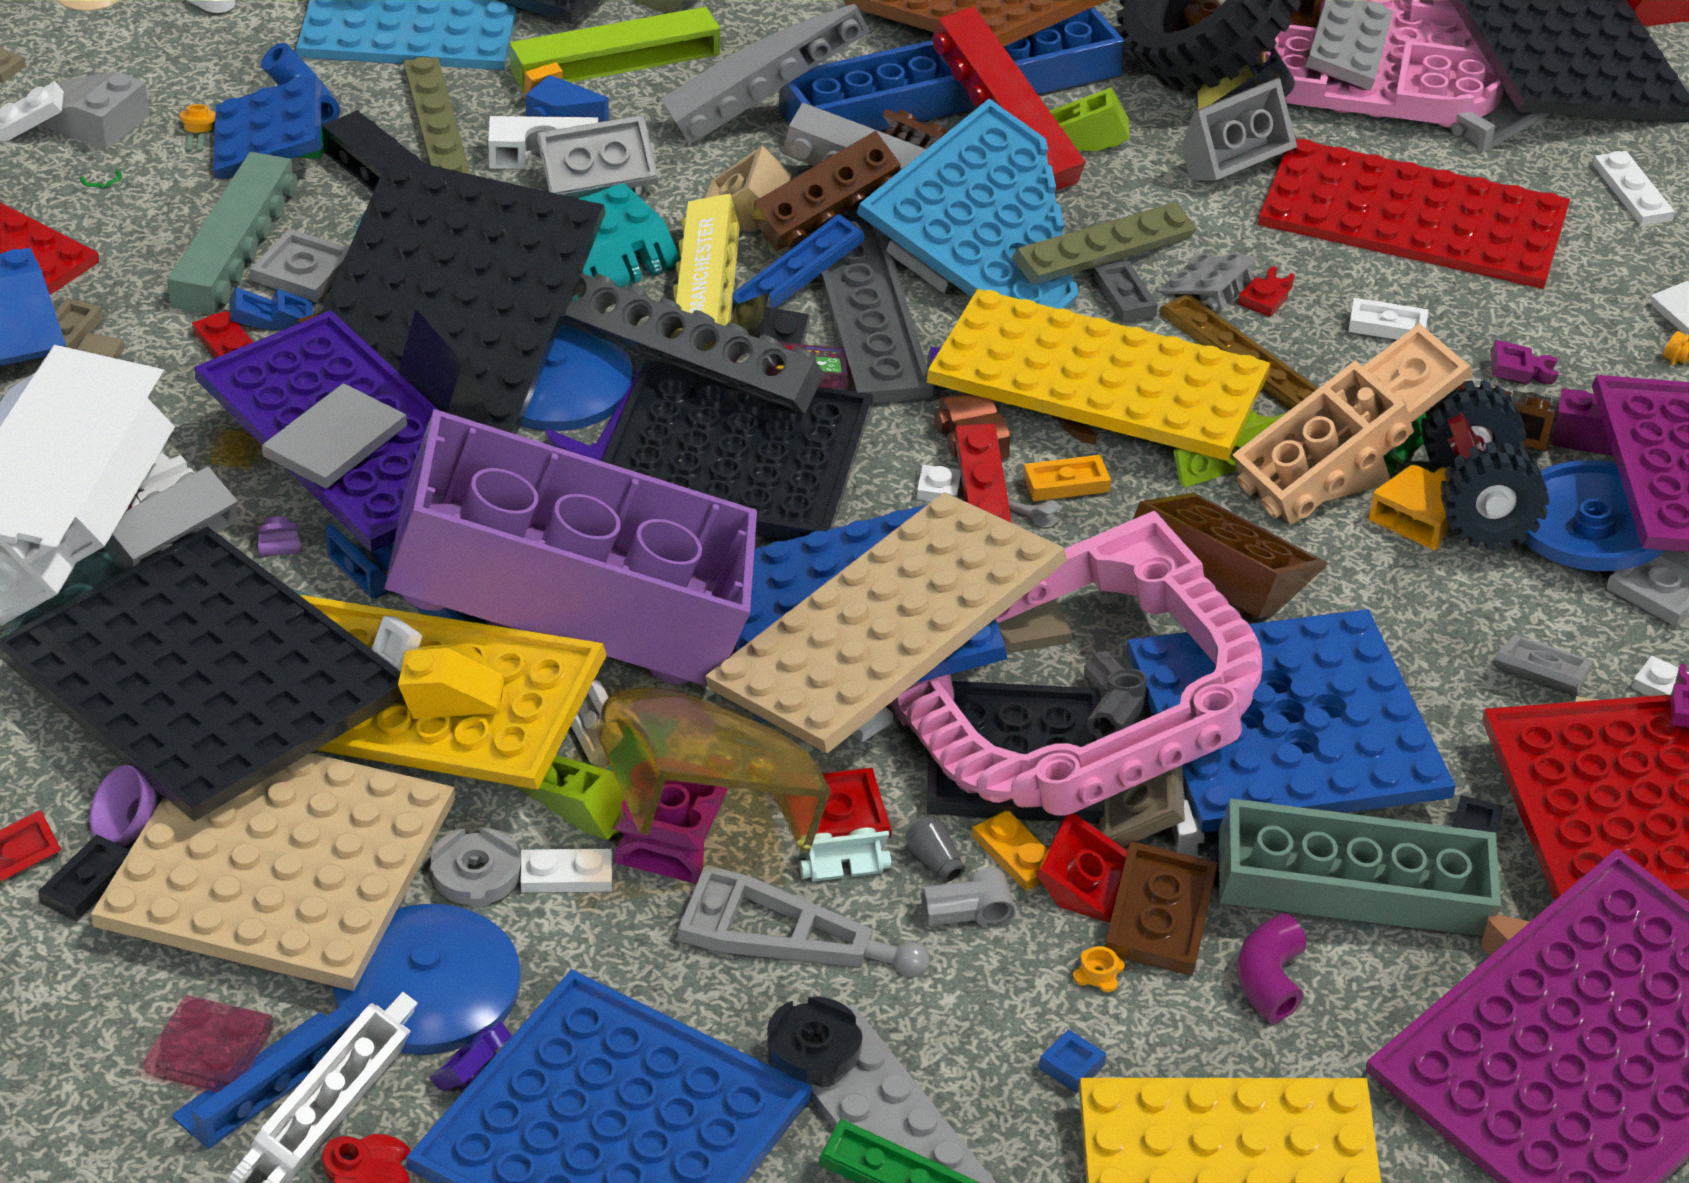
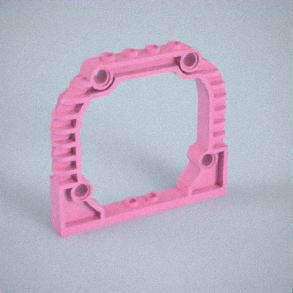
[888,510,1263,816]

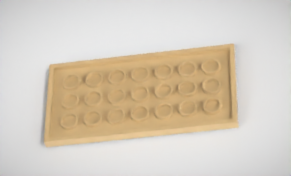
[706,492,1067,753]

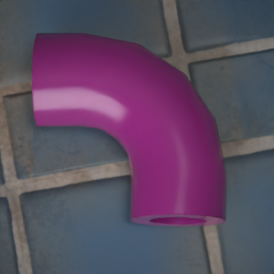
[1236,913,1307,1025]

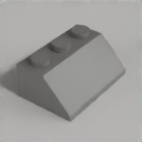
[1182,78,1297,181]

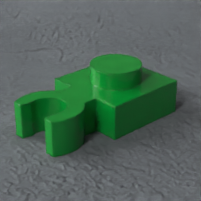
[1383,412,1427,474]

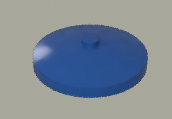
[521,324,633,431]
[1524,460,1666,571]
[333,904,520,1055]

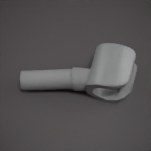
[1008,500,1061,529]

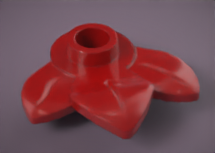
[321,1134,411,1183]

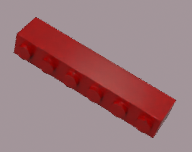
[932,6,1086,191]

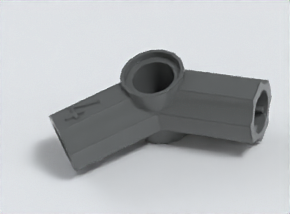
[1084,650,1147,740]

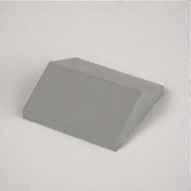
[1496,634,1594,696]

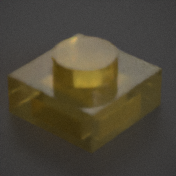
[210,429,262,470]

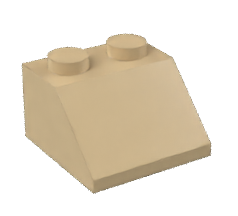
[705,145,792,232]

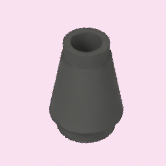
[905,816,965,883]

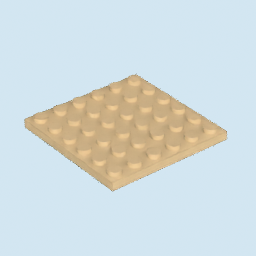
[91,753,455,991]

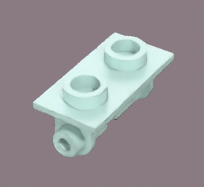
[796,828,891,882]

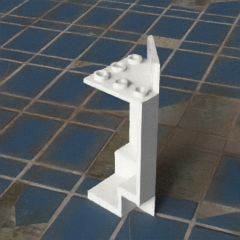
[0,345,175,626]

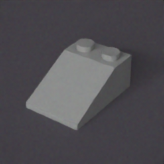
[38,72,149,151]

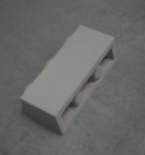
[103,466,238,572]

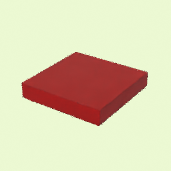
[786,767,892,841]

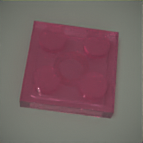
[143,995,274,1092]

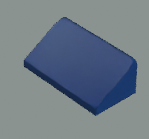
[326,523,390,599]

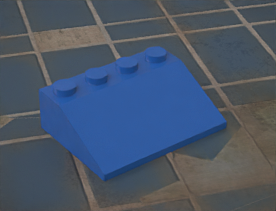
[0,248,66,366]

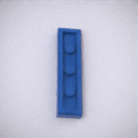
[732,214,865,308]

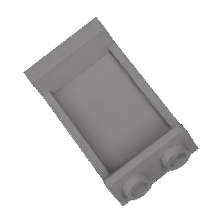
[1429,89,1550,153]

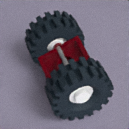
[1421,380,1549,550]

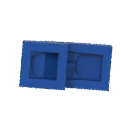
[229,287,313,330]

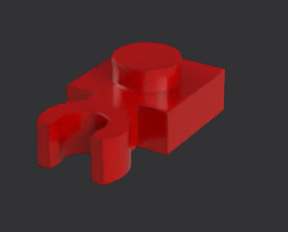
[1238,266,1295,317]

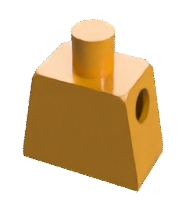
[1368,465,1450,551]

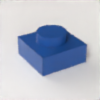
[1039,1029,1106,1093]

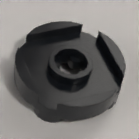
[767,996,862,1087]

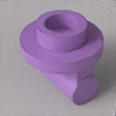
[256,516,301,557]

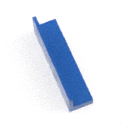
[173,1005,356,1149]

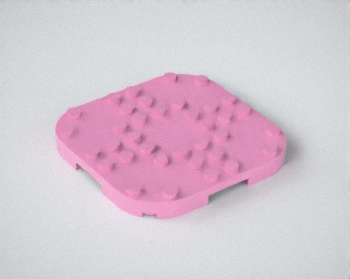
[1265,0,1504,127]

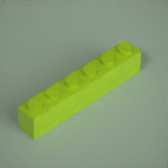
[509,7,721,91]

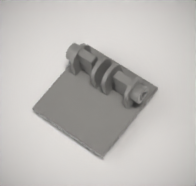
[1157,253,1257,313]

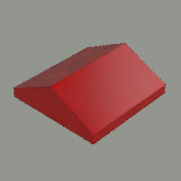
[1036,813,1128,923]

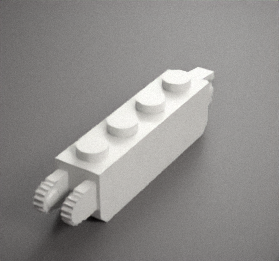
[228,992,418,1183]

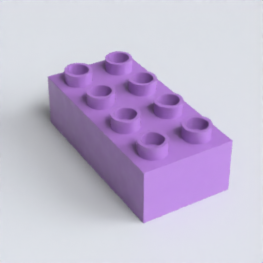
[384,409,757,686]

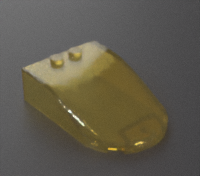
[596,688,831,852]

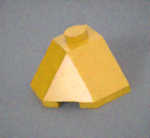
[398,643,505,719]

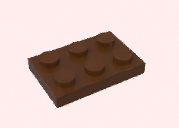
[1105,841,1218,976]

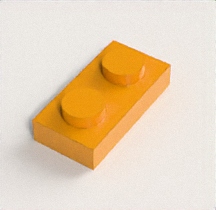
[1023,455,1111,501]
[972,811,1048,891]

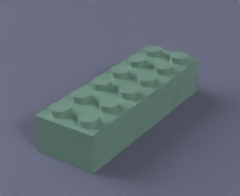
[1219,798,1501,937]

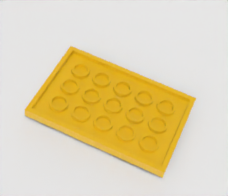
[1079,1078,1381,1183]

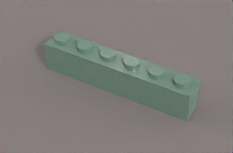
[167,152,297,315]

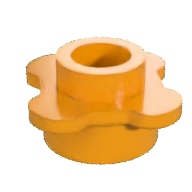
[1073,946,1124,992]

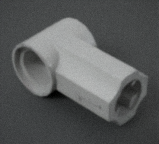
[920,868,1016,927]

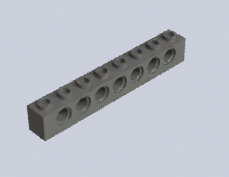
[562,271,824,415]

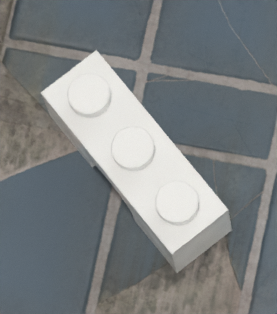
[488,116,598,169]

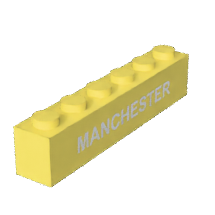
[670,194,740,351]

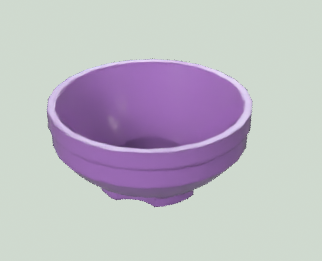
[90,765,158,847]

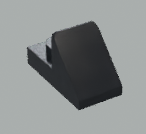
[731,294,810,351]

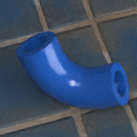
[260,42,340,128]

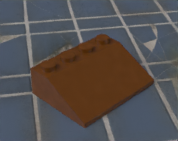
[1133,492,1328,620]

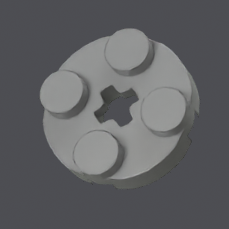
[430,827,521,909]

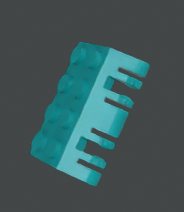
[572,183,680,301]

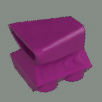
[614,759,728,884]

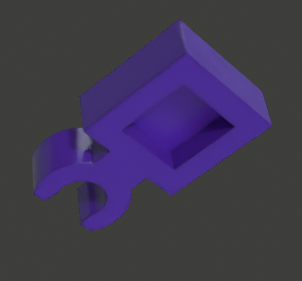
[429,1021,512,1091]

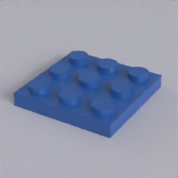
[213,73,321,179]

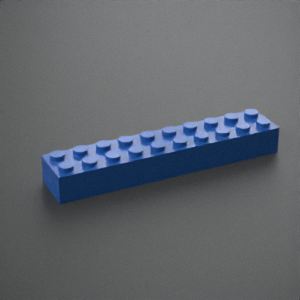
[778,7,1124,131]

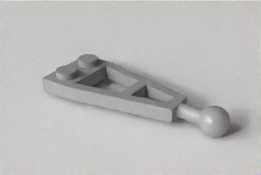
[677,865,930,977]

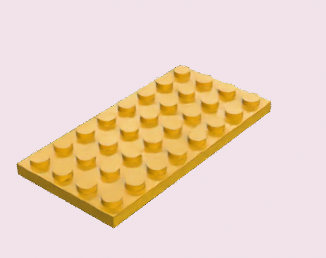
[927,289,1270,461]
[300,595,607,790]

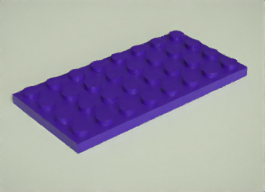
[194,310,438,552]

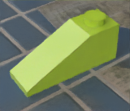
[1050,87,1130,151]
[516,755,628,840]

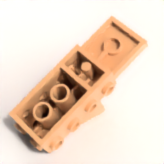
[1232,323,1472,525]

